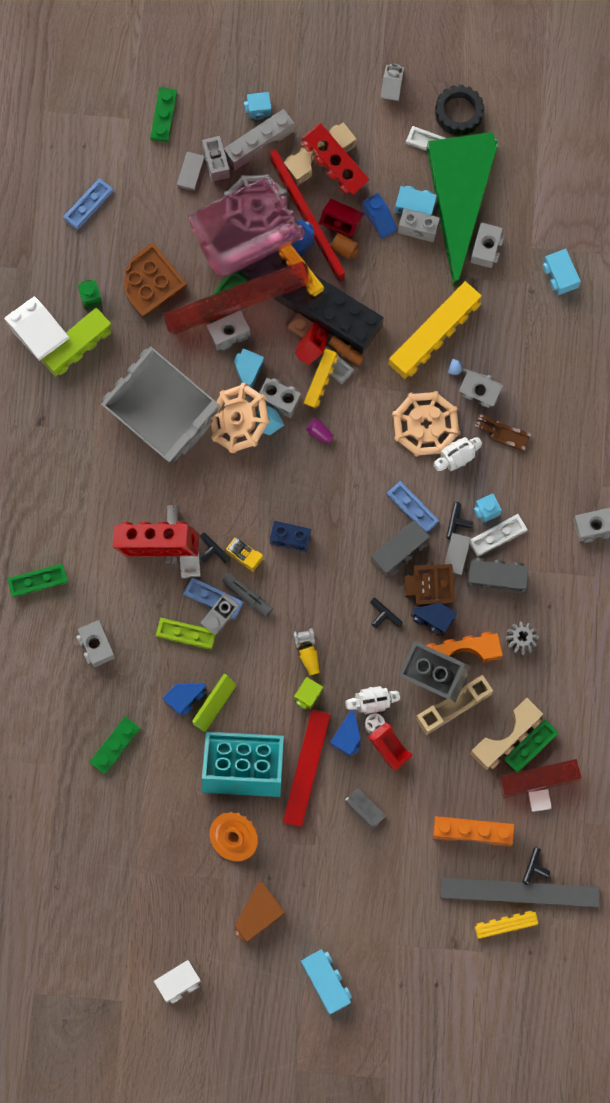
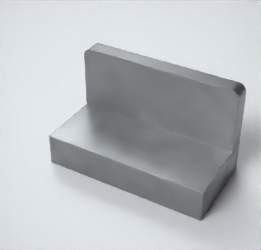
[344,788,386,830]

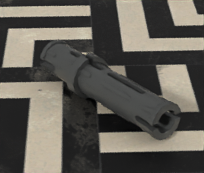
[222,572,273,618]

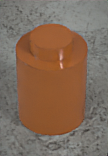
[331,233,360,260]

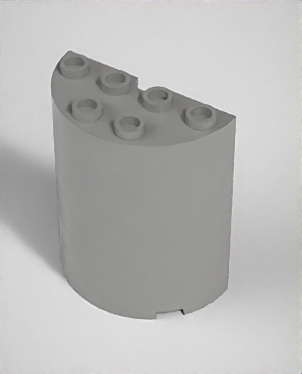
[101,346,220,463]

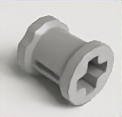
[293,628,315,648]

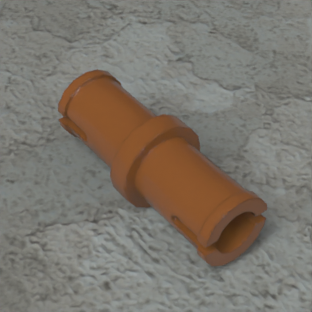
[328,335,365,367]

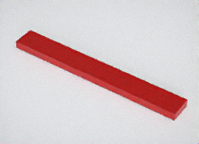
[270,149,345,282]

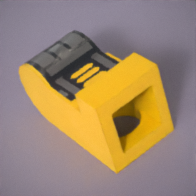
[225,538,263,573]

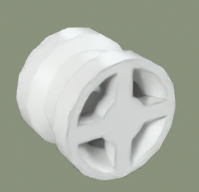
[365,713,385,734]

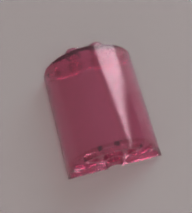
[187,175,305,279]

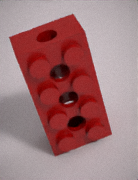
[301,123,370,195]
[112,521,200,557]

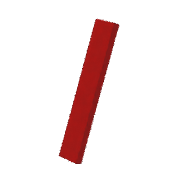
[283,709,331,828]

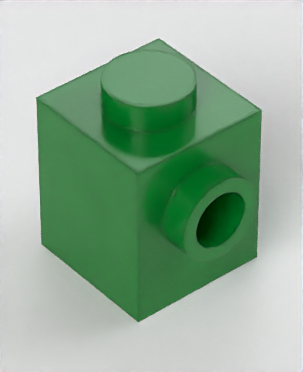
[78,280,102,309]

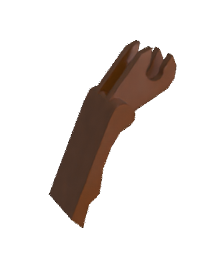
[475,414,531,451]

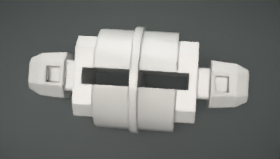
[434,437,482,471]
[345,686,400,714]

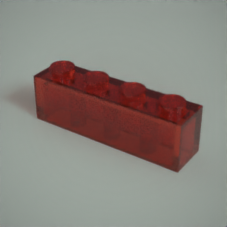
[498,759,581,799]

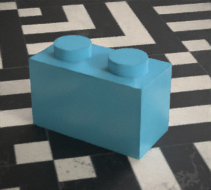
[395,186,437,215]
[542,249,581,295]

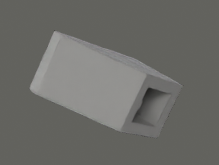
[380,64,404,101]
[201,593,239,635]

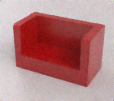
[367,722,413,771]

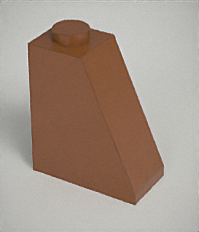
[234,881,285,943]

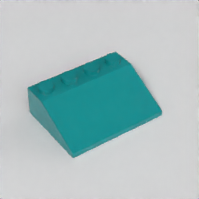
[202,732,284,797]

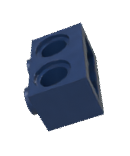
[270,521,311,553]

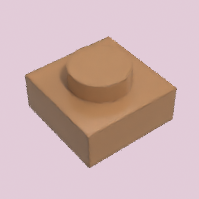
[287,313,313,339]

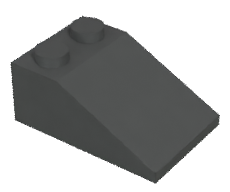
[398,641,471,702]

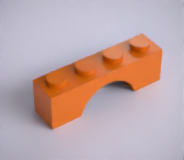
[425,632,503,663]
[432,816,514,847]

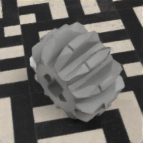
[505,622,539,655]

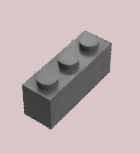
[371,520,430,578]
[467,558,529,593]

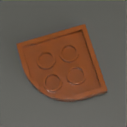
[124,243,187,319]

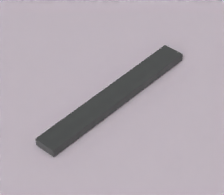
[440,878,600,908]

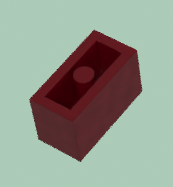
[319,199,364,239]

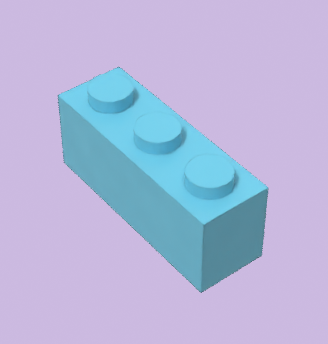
[301,949,352,1015]

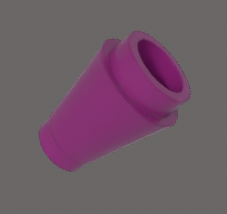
[305,418,334,444]

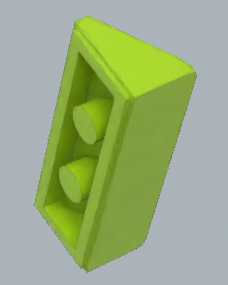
[192,674,236,732]

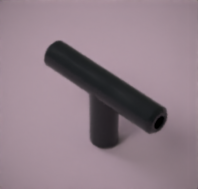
[446,502,473,540]
[199,532,230,563]
[370,598,403,628]
[522,847,550,885]

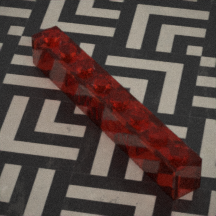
[163,261,313,335]

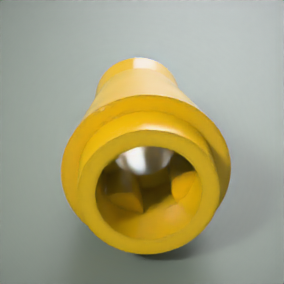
[299,646,320,676]

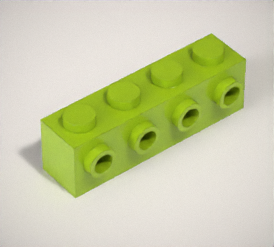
[41,308,112,377]

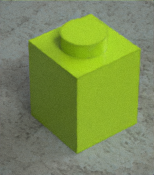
[294,677,323,710]

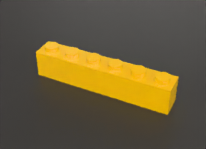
[388,281,482,379]

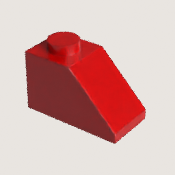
[295,322,329,366]

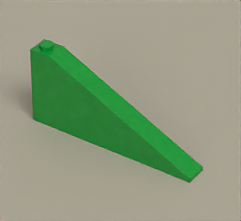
[426,132,498,286]

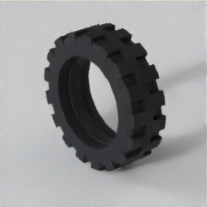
[435,85,484,135]

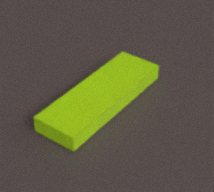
[156,617,216,650]

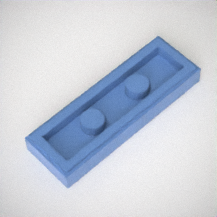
[63,178,114,231]
[386,481,440,533]
[183,577,244,620]

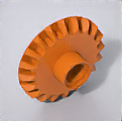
[209,811,259,861]

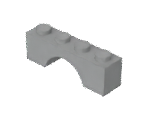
[223,109,294,171]

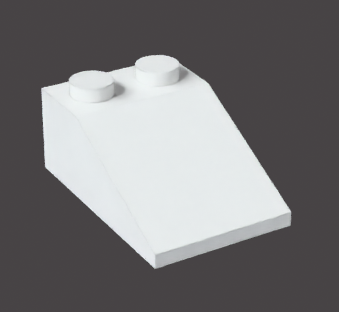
[4,296,70,361]

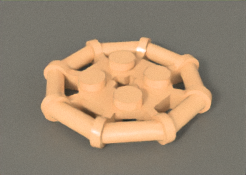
[211,383,270,453]
[392,391,461,457]

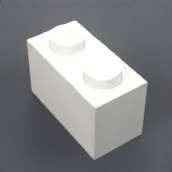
[154,960,201,1004]

